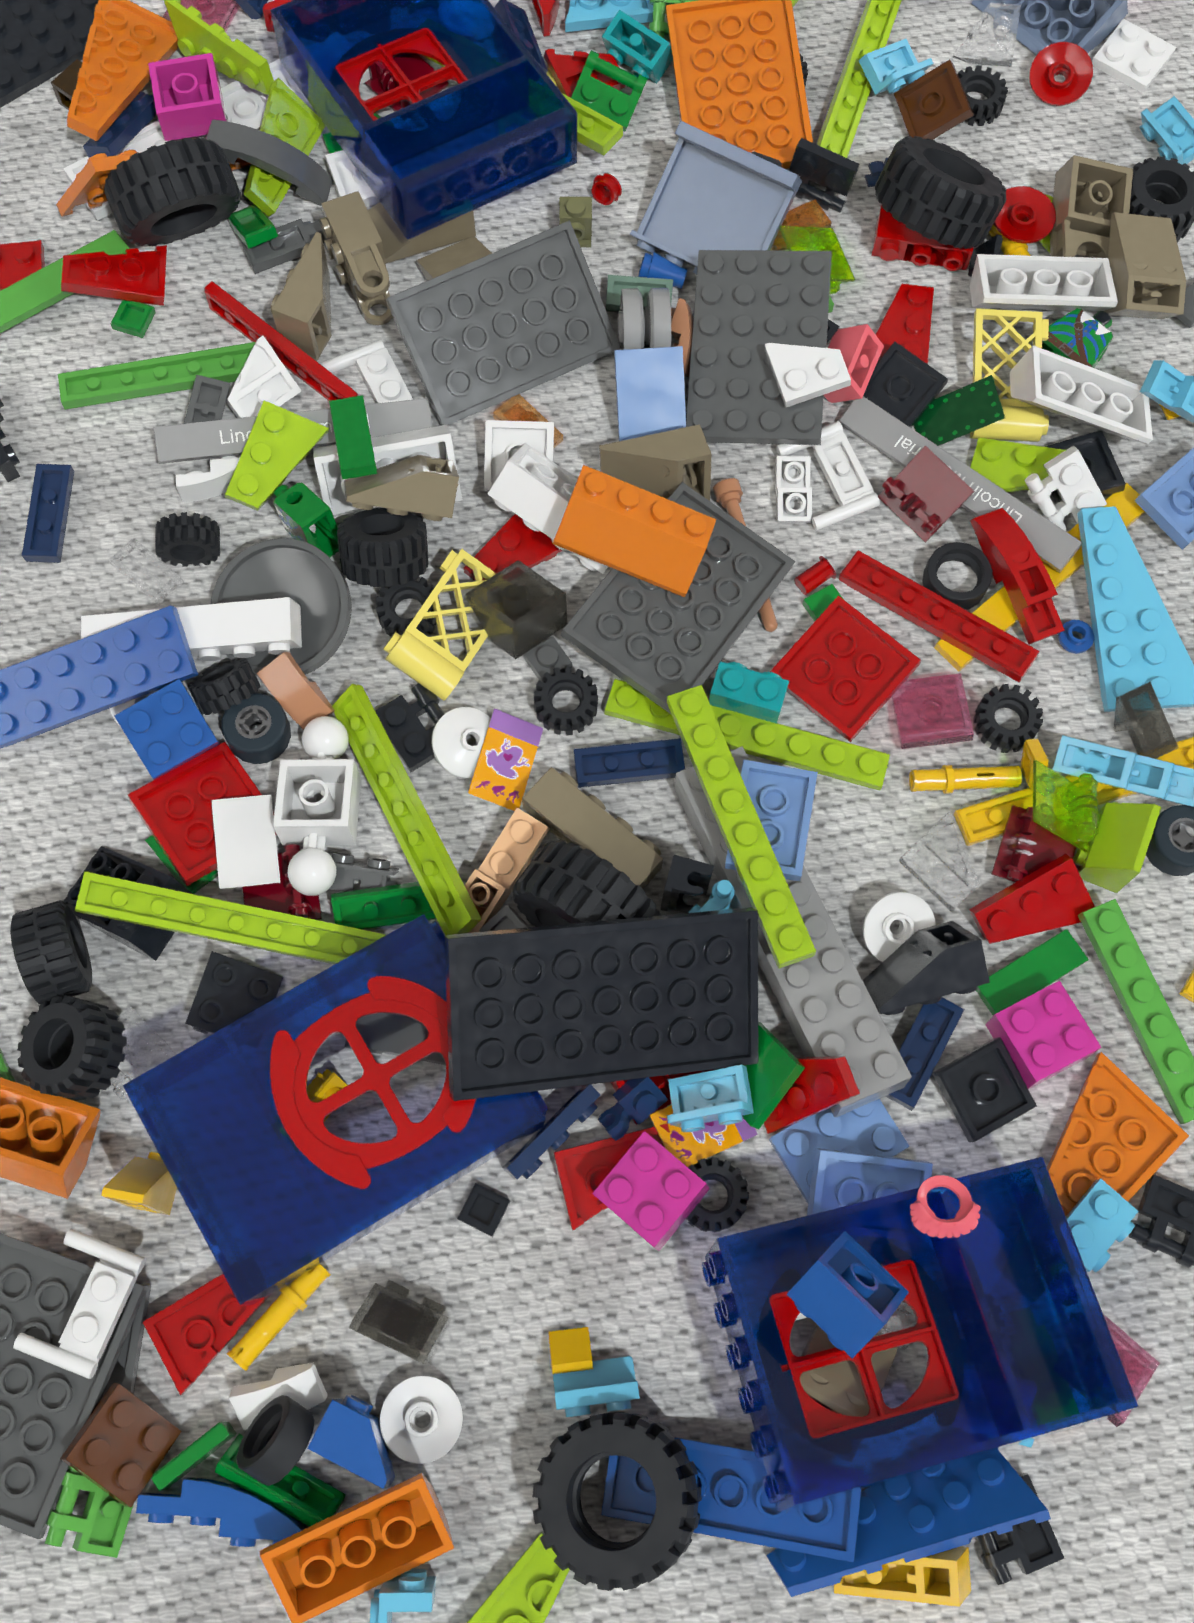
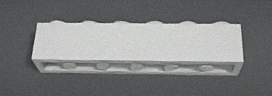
[81,597,302,661]

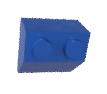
[787,1231,909,1359]
[307,1395,395,1489]

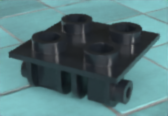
[185,951,283,1049]

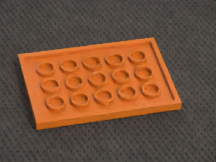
[666,0,813,169]

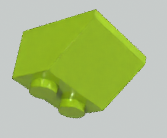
[1074,802,1161,893]

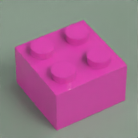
[148,53,227,141]
[985,980,1102,1089]
[593,1131,710,1251]

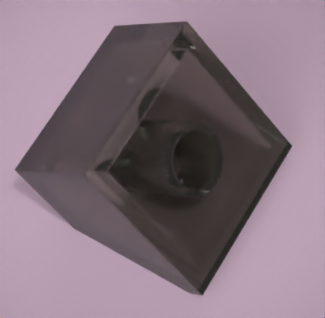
[466,560,568,659]
[349,1280,451,1365]

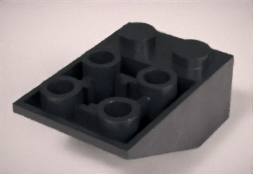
[64,846,193,961]
[862,921,990,1015]

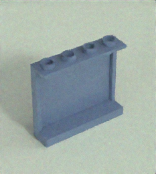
[630,121,802,275]

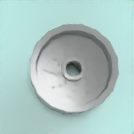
[618,288,671,350]

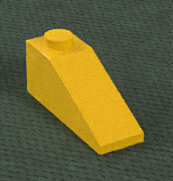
[101,1152,182,1215]
[834,1546,971,1607]

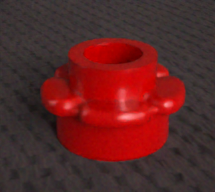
[591,173,622,205]

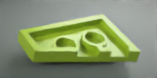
[970,438,1081,492]

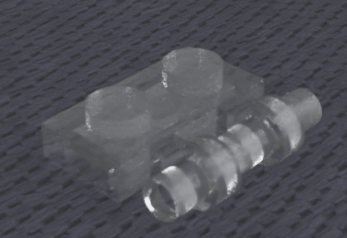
[110,1006,184,1108]

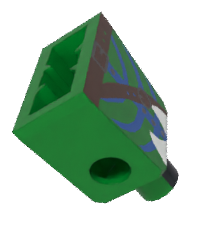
[1042,308,1113,368]
[272,482,339,558]

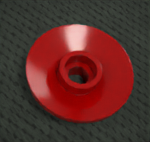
[1029,42,1093,106]
[994,186,1056,243]

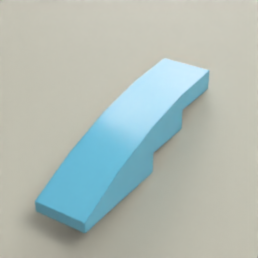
[1140,360,1194,423]
[1053,735,1194,807]

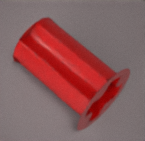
[794,556,836,595]

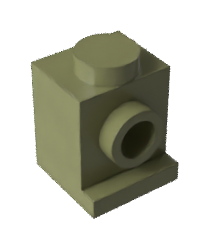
[559,197,592,248]

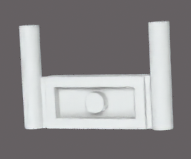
[320,339,413,403]
[776,421,880,531]
[13,1229,146,1379]

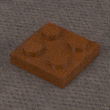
[894,59,973,140]
[60,1383,182,1508]

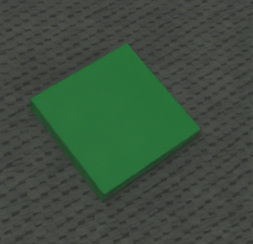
[715,1021,805,1129]

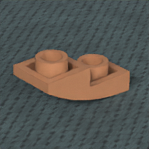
[671,298,694,378]
[257,652,335,730]

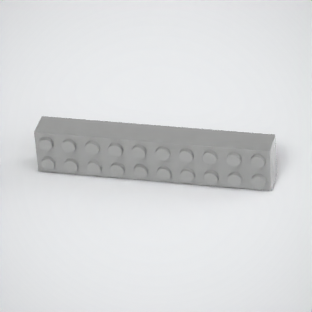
[674,746,912,1118]

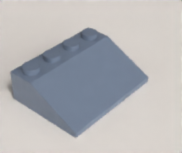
[971,0,1128,75]

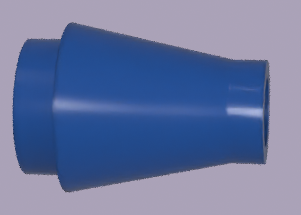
[638,252,687,289]

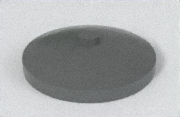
[211,538,352,676]

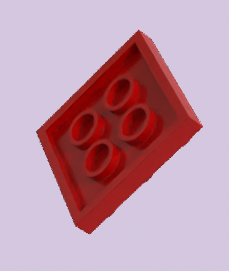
[770,596,921,743]
[127,741,277,886]

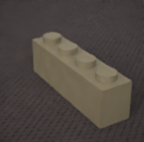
[522,767,664,889]

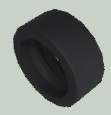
[922,542,993,610]
[236,1395,315,1486]

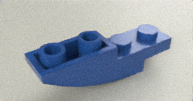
[136,1477,308,1547]

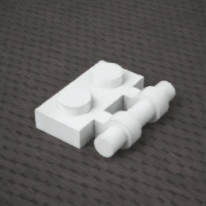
[1025,445,1107,531]

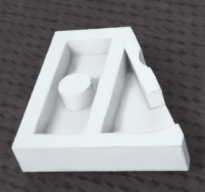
[226,336,301,418]
[765,343,851,408]

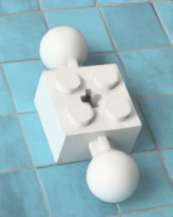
[273,716,361,896]

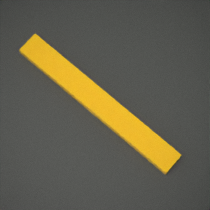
[934,482,1145,672]
[954,737,1194,846]

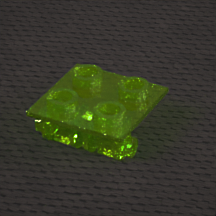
[779,226,855,294]
[1033,760,1099,853]

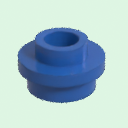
[1058,620,1094,654]

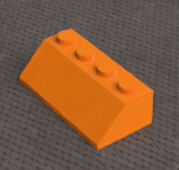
[553,465,717,597]
[0,1077,101,1199]
[259,1473,454,1623]

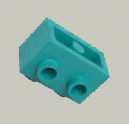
[602,10,672,84]
[709,661,789,724]

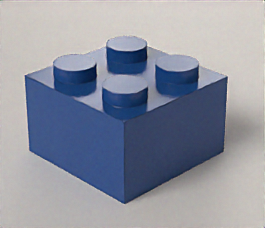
[114,679,219,780]

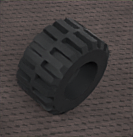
[1129,157,1194,243]
[337,508,429,587]
[10,900,92,1004]
[17,996,127,1100]

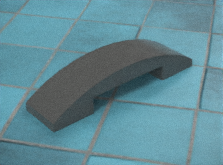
[206,120,333,206]
[344,1013,446,1065]

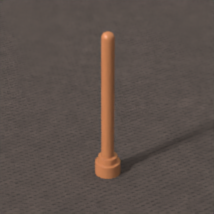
[713,478,778,632]

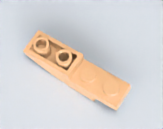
[435,808,550,939]

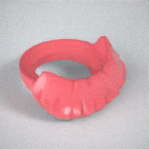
[910,1175,981,1238]

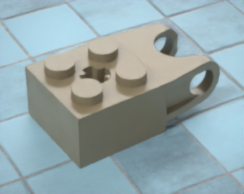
[1050,155,1133,258]
[319,191,393,325]

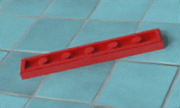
[204,281,358,401]
[839,550,1040,683]

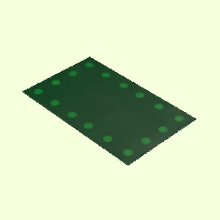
[914,375,1005,446]

